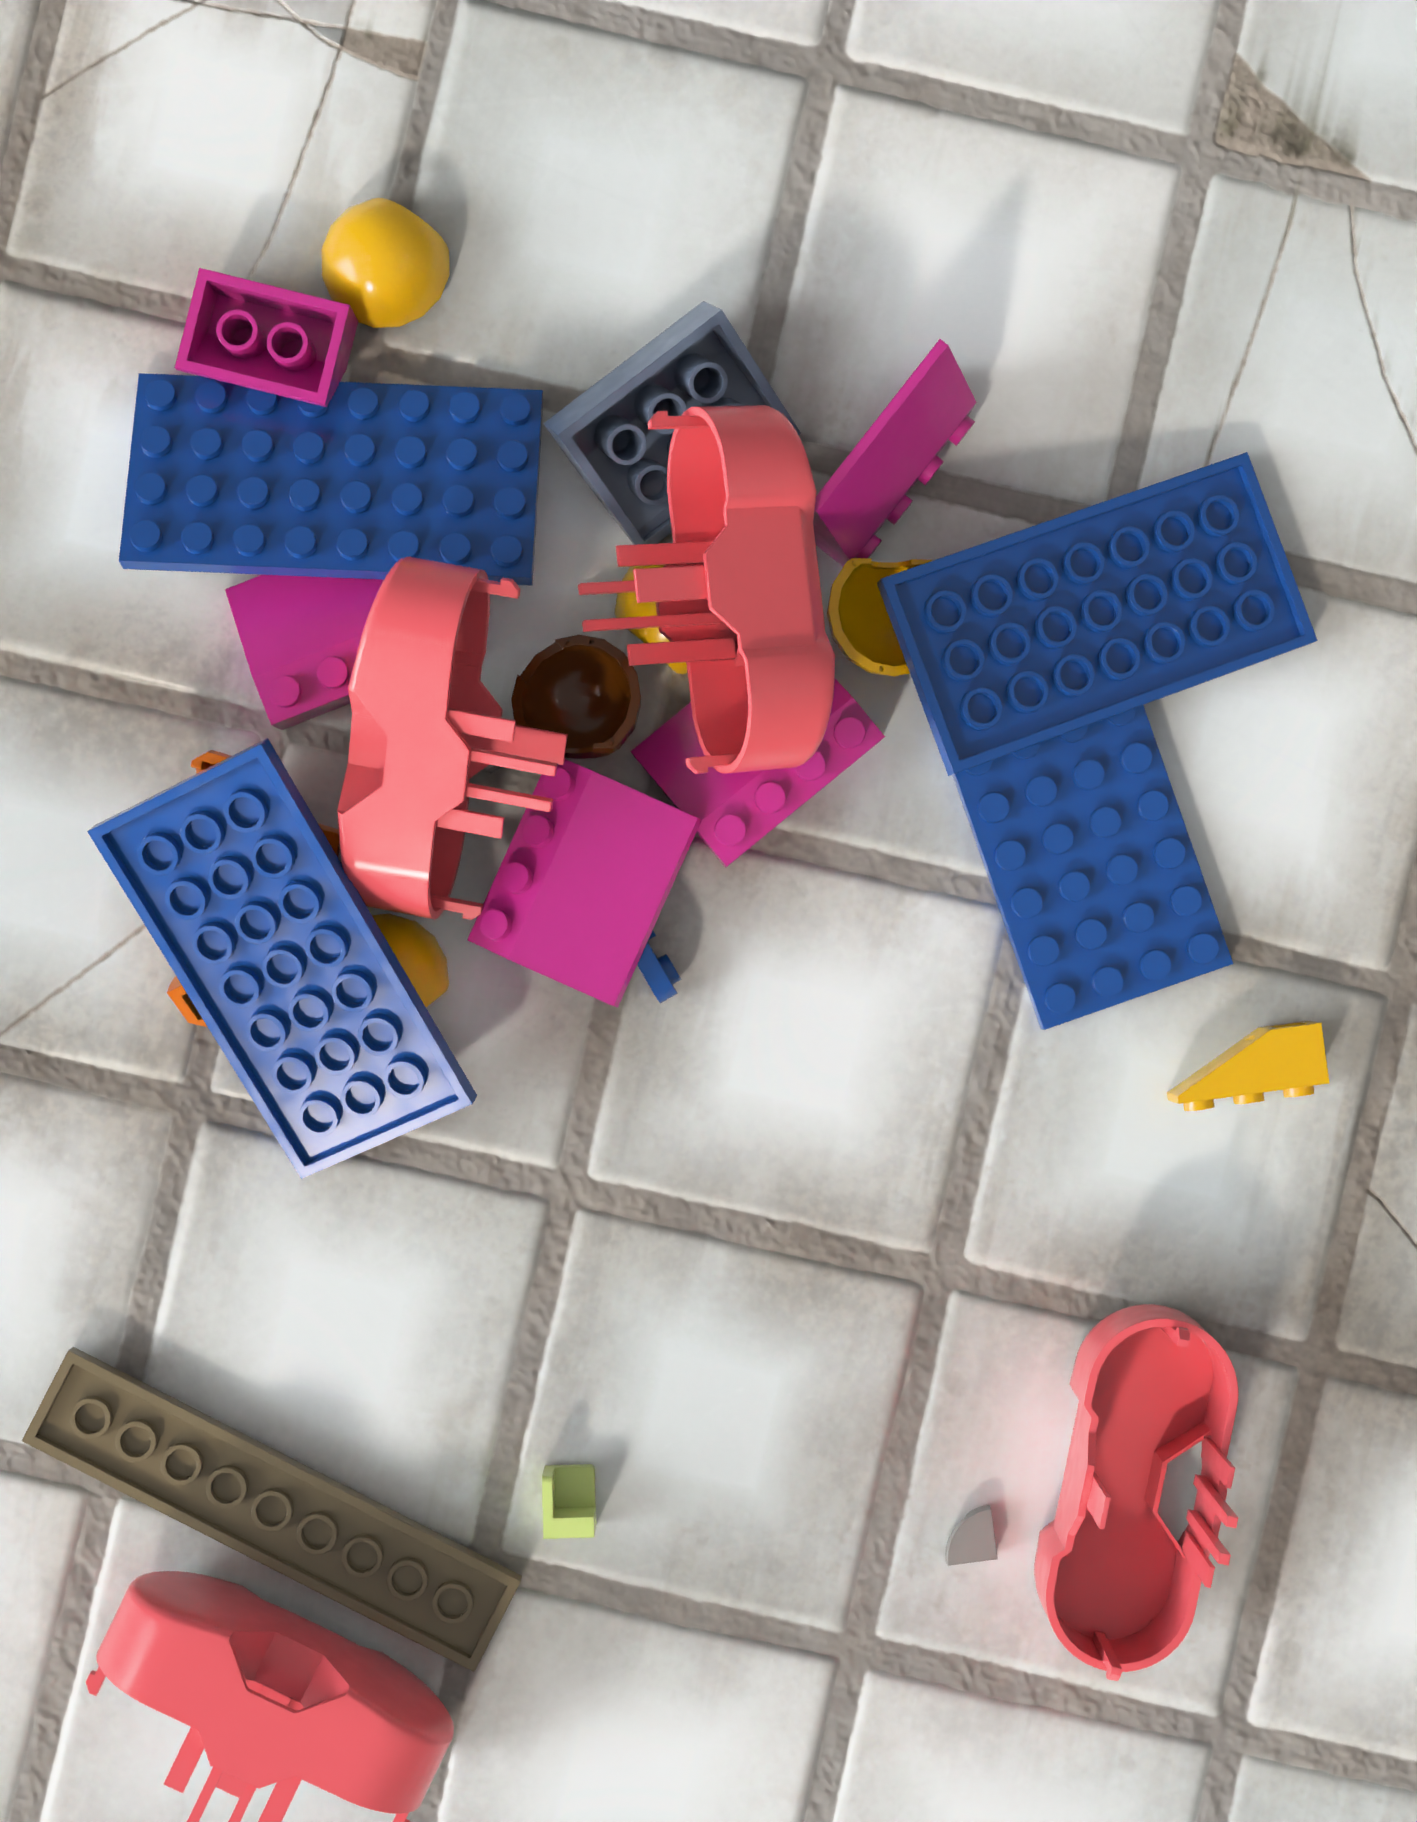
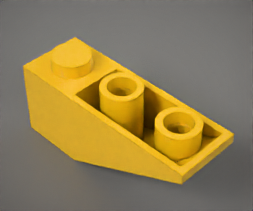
[1167,1021,1330,1111]

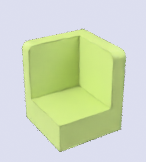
[542,1464,596,1539]

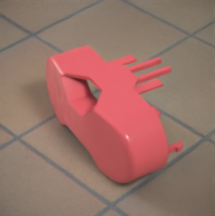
[578,405,835,774]
[337,556,568,920]
[1034,1304,1238,1681]
[86,1571,454,1822]

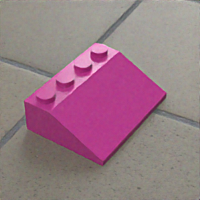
[813,339,976,566]
[225,575,383,730]
[630,678,885,868]
[467,759,702,1008]

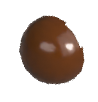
[511,634,641,759]

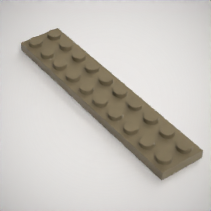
[22,1347,522,1672]

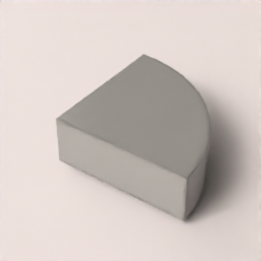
[945,1505,998,1566]

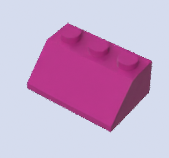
[174,268,358,407]

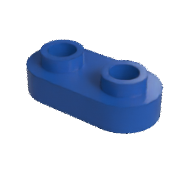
[637,930,681,1003]

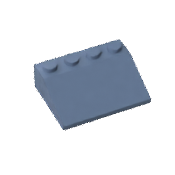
[543,301,801,545]

